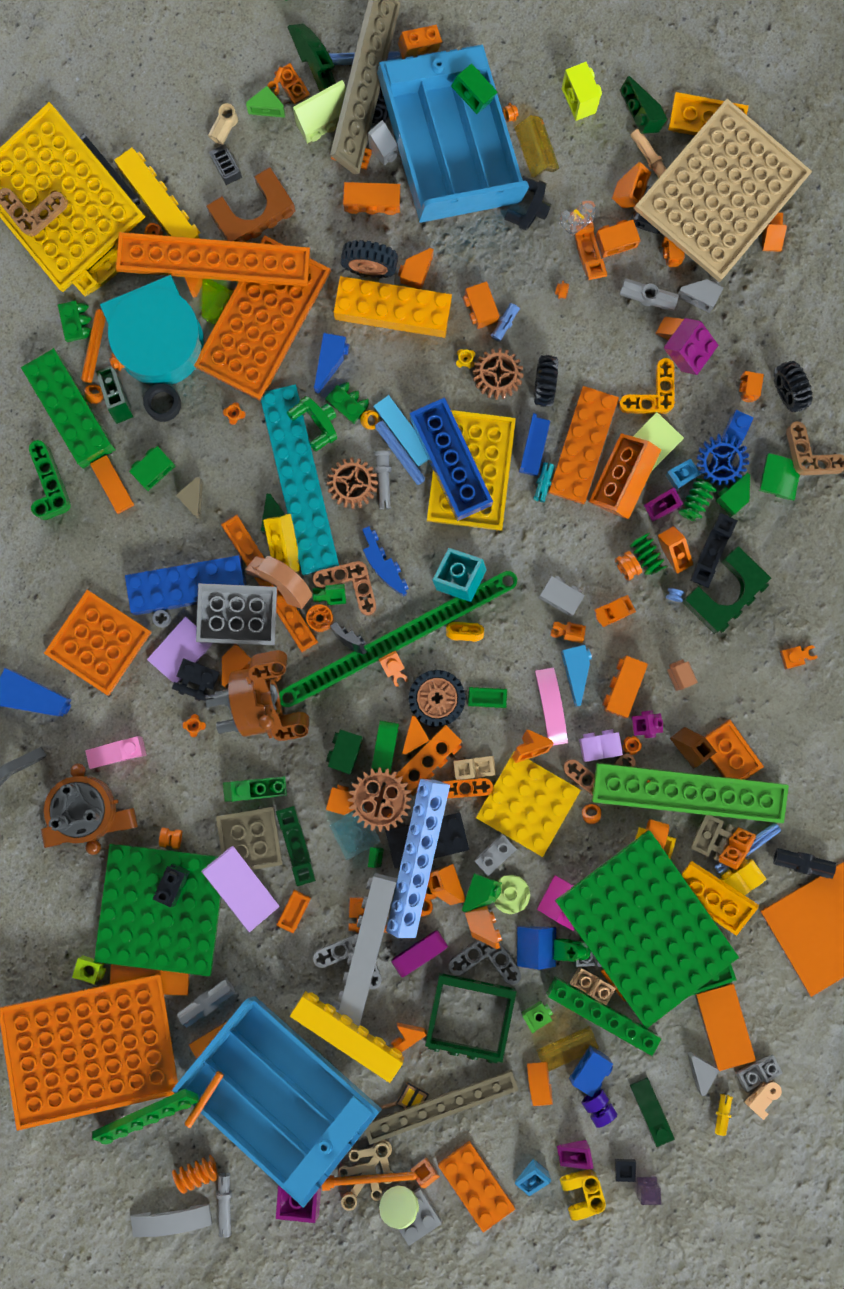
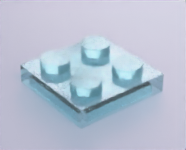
[329,808,381,860]

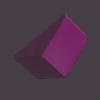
[644,488,683,522]
[557,1140,594,1169]

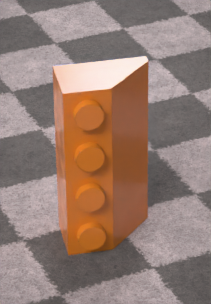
[589,433,661,519]

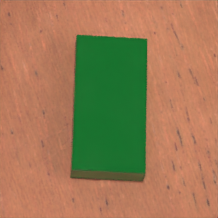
[468,687,507,708]

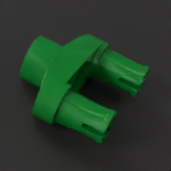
[287,396,337,452]

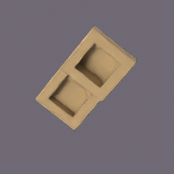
[453,756,496,780]

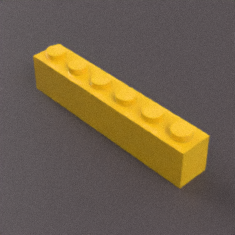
[114,147,201,239]
[290,991,404,1083]

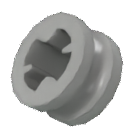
[152,610,171,628]

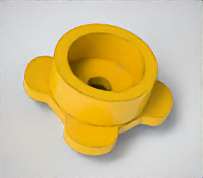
[456,349,475,369]

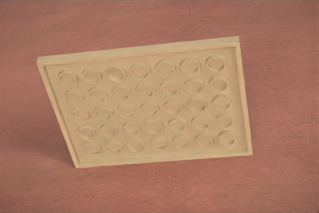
[634,99,812,282]

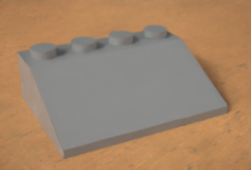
[196,583,277,645]

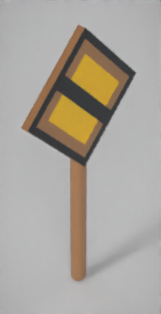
[379,1082,429,1110]

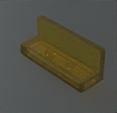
[515,115,559,178]
[536,1026,599,1072]

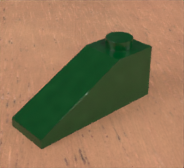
[96,365,134,424]
[630,1077,675,1147]

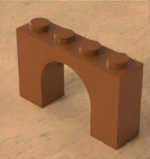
[206,167,295,242]

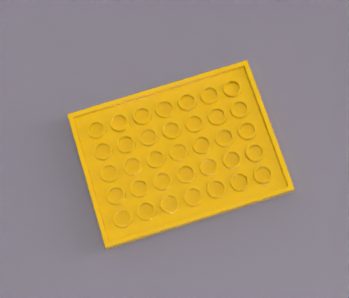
[0,102,146,292]

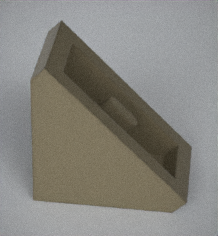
[176,477,203,519]

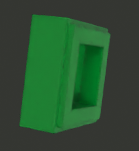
[368,847,384,868]

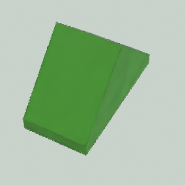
[246,86,286,118]

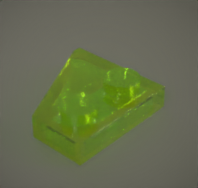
[202,279,233,325]

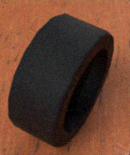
[143,383,181,422]

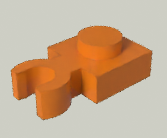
[780,645,818,669]
[378,651,408,687]

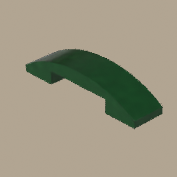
[276,806,316,886]

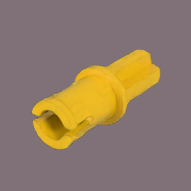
[715,1094,733,1136]

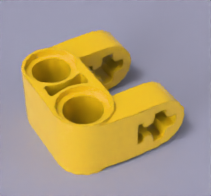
[560,1169,606,1221]

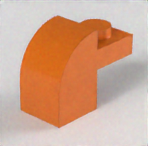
[595,595,636,627]

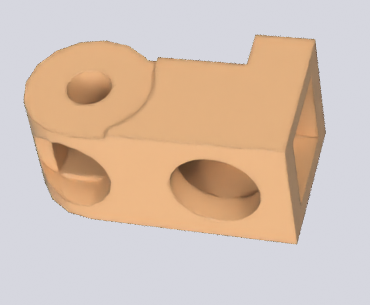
[744,1080,782,1120]

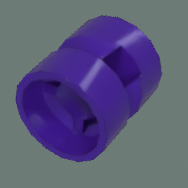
[581,1089,618,1128]

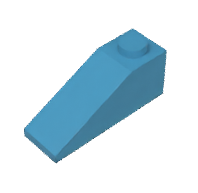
[561,645,592,707]

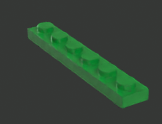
[92,1089,199,1144]

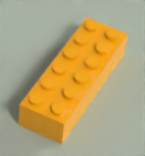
[334,276,452,338]

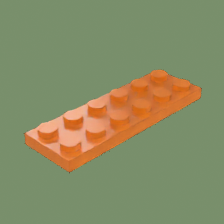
[548,386,619,505]

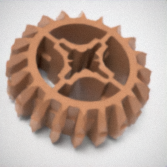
[473,348,524,400]
[327,457,378,509]

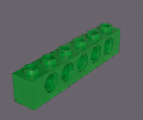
[546,976,662,1056]

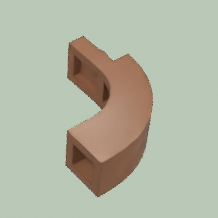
[245,556,312,609]

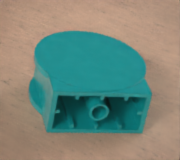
[100,275,204,386]

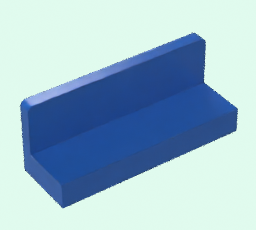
[519,413,550,476]

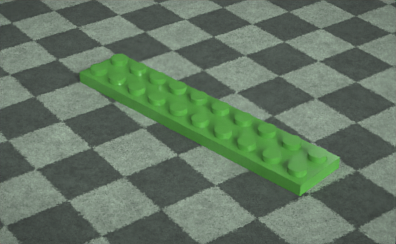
[592,763,789,823]

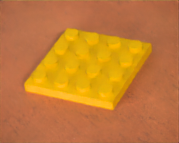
[475,751,581,857]

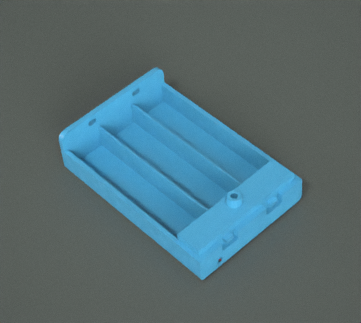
[377,44,529,222]
[172,996,382,1208]

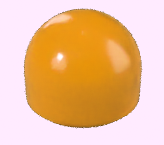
[360,410,380,430]

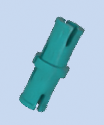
[533,462,555,502]

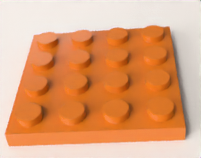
[44,590,152,696]

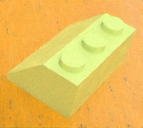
[293,80,346,143]

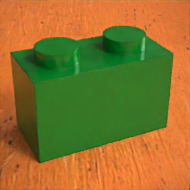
[451,64,498,114]
[129,446,176,491]

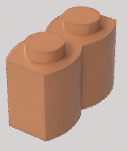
[667,659,698,691]

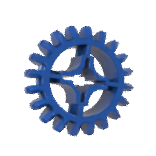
[697,434,749,485]

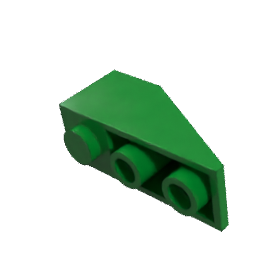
[223,776,287,802]

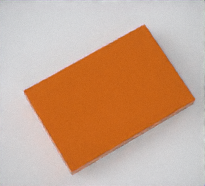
[705,719,764,779]

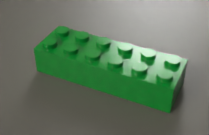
[21,348,116,469]

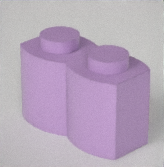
[579,729,623,762]

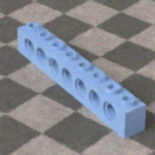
[386,779,450,938]

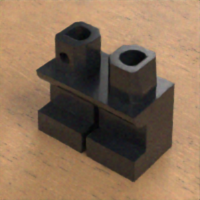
[153,863,191,908]

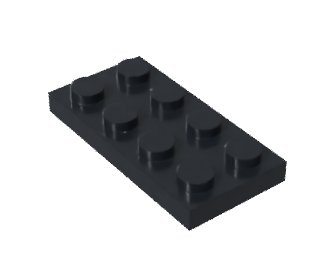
[385,812,470,869]

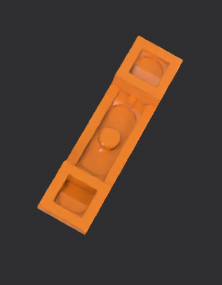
[571,212,607,280]

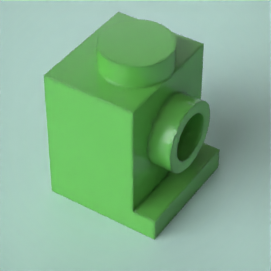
[521,1001,553,1034]

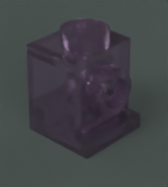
[637,1176,661,1205]

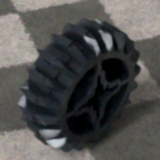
[534,355,559,407]
[774,361,813,412]

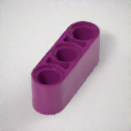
[391,930,448,978]

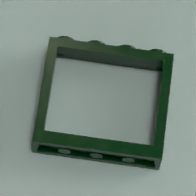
[425,972,517,1064]

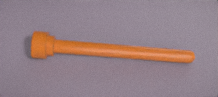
[322,1172,417,1191]

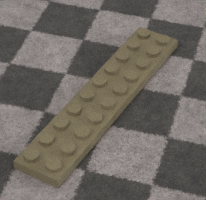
[330,0,401,174]

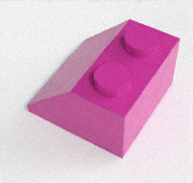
[537,875,574,931]

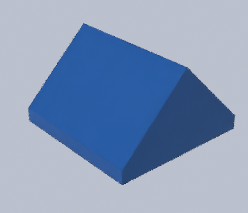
[517,926,556,970]

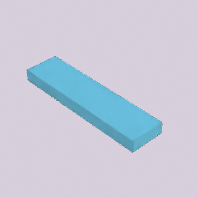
[374,395,428,467]

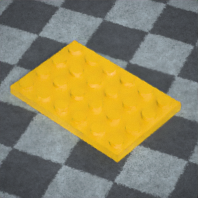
[427,410,516,531]

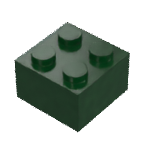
[326,729,364,774]

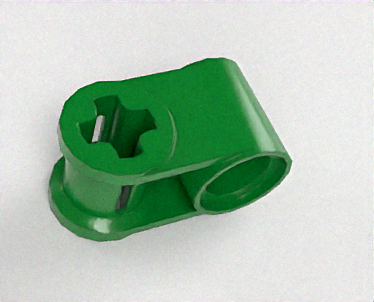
[553,938,591,962]

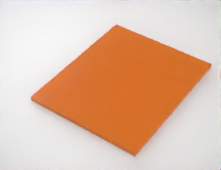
[760,862,844,997]

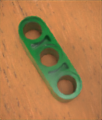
[370,720,399,775]

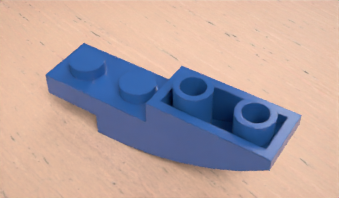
[362,526,409,597]

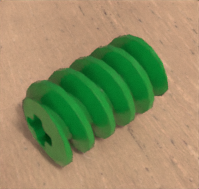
[678,478,717,521]
[630,533,668,575]

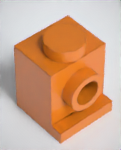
[661,236,685,267]
[739,371,764,402]

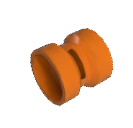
[159,828,182,849]

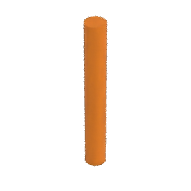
[184,1071,224,1128]

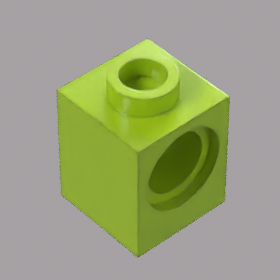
[72,955,106,984]

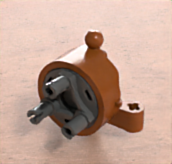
[41,763,138,855]

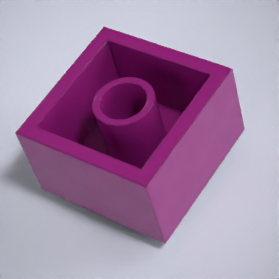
[664,318,719,375]

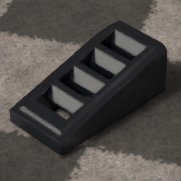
[209,144,242,185]

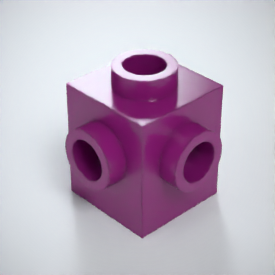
[632,710,663,738]

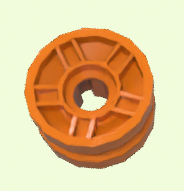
[615,550,642,581]
[306,604,334,632]

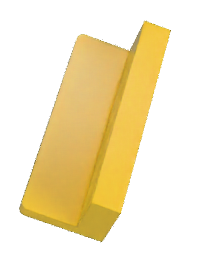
[263,514,301,572]

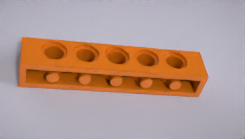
[363,725,462,817]

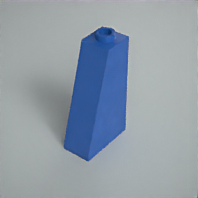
[0,668,72,717]

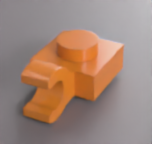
[550,622,586,644]

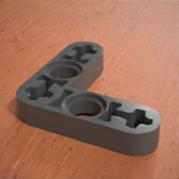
[0,747,47,786]
[449,940,521,985]

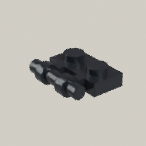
[171,658,220,702]

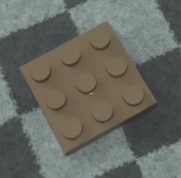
[216,807,283,870]

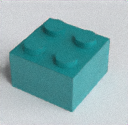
[432,548,487,602]

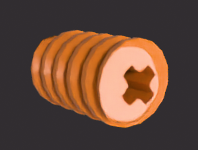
[172,1155,217,1194]

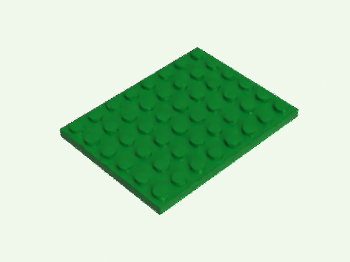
[555,830,739,1029]

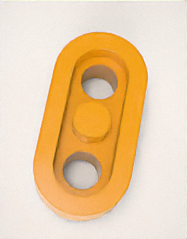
[446,622,484,642]

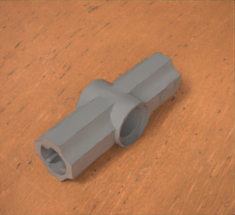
[620,278,679,312]
[177,979,235,1028]

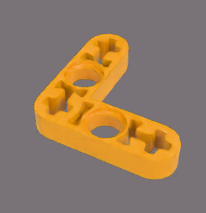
[619,358,675,414]

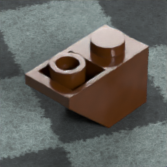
[670,727,717,769]

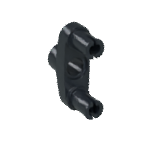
[504,175,551,231]

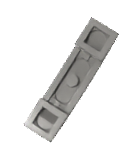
[131,1203,212,1237]

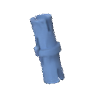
[490,303,520,342]

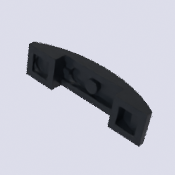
[690,513,738,588]

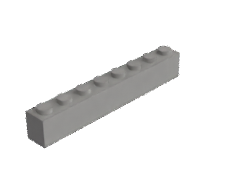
[336,873,398,1026]

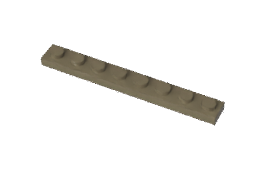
[365,1070,518,1144]

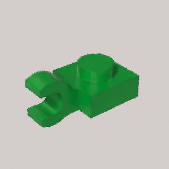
[313,584,346,605]

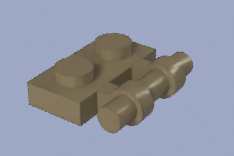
[689,815,735,862]

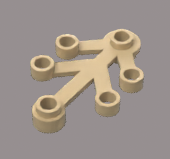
[338,1139,393,1211]

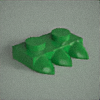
[58,301,92,342]
[325,382,369,425]

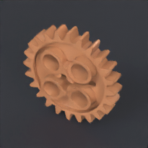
[348,768,412,832]

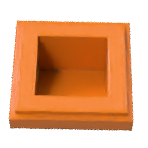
[410,1158,440,1189]

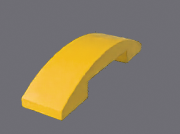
[72,242,118,296]

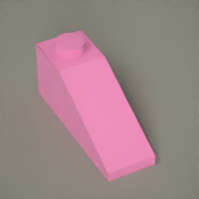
[85,736,146,769]

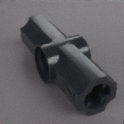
[773,848,836,879]

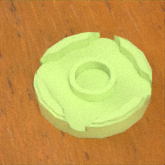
[494,874,530,914]
[379,1186,419,1229]

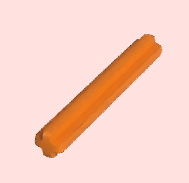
[81,309,106,383]

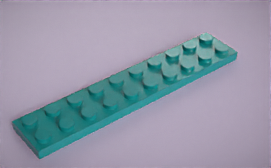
[261,384,339,576]

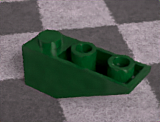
[620,76,668,134]

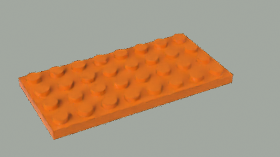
[194,235,331,401]

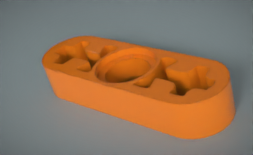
[443,778,493,799]

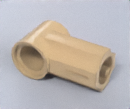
[208,103,238,145]

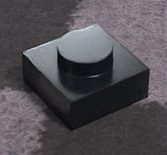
[615,1159,636,1182]

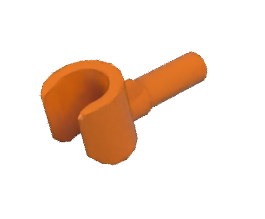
[267,67,283,96]

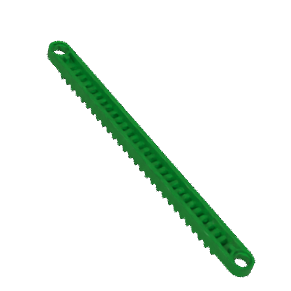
[279,571,518,708]

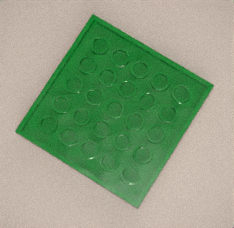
[94,843,221,976]

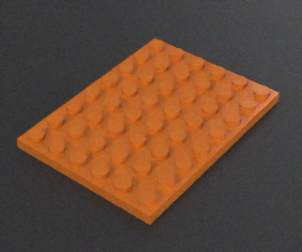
[0,974,178,1131]

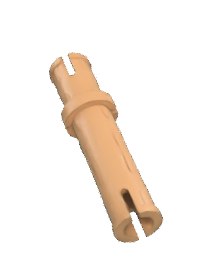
[630,129,666,178]

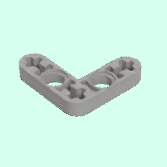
[313,934,382,989]

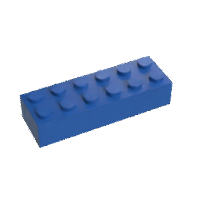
[410,397,493,521]
[125,555,247,615]

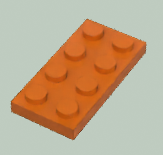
[438,1141,516,1233]

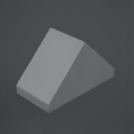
[687,1052,719,1096]

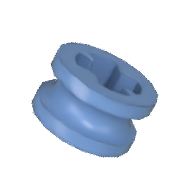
[666,588,685,602]

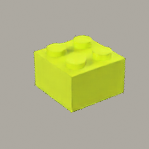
[561,62,602,121]

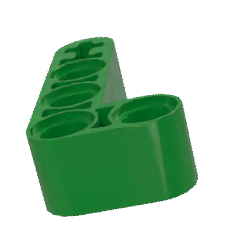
[29,440,71,520]

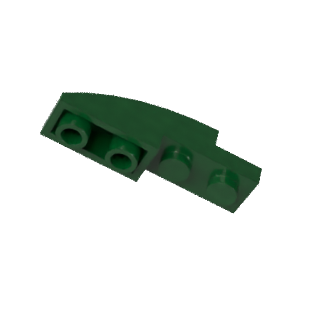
[287,24,336,92]

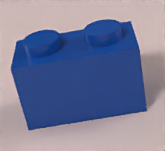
[569,1045,613,1097]

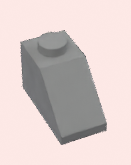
[368,121,398,166]
[678,279,723,313]

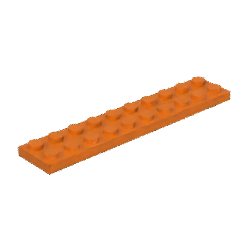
[116,232,310,287]

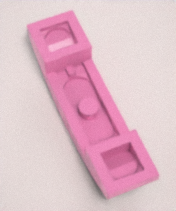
[535,668,568,745]

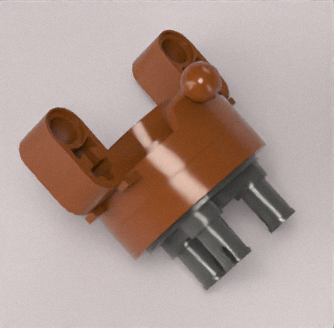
[205,650,310,741]

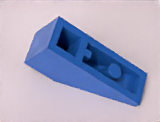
[314,333,350,394]
[709,410,754,473]

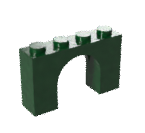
[682,546,771,634]

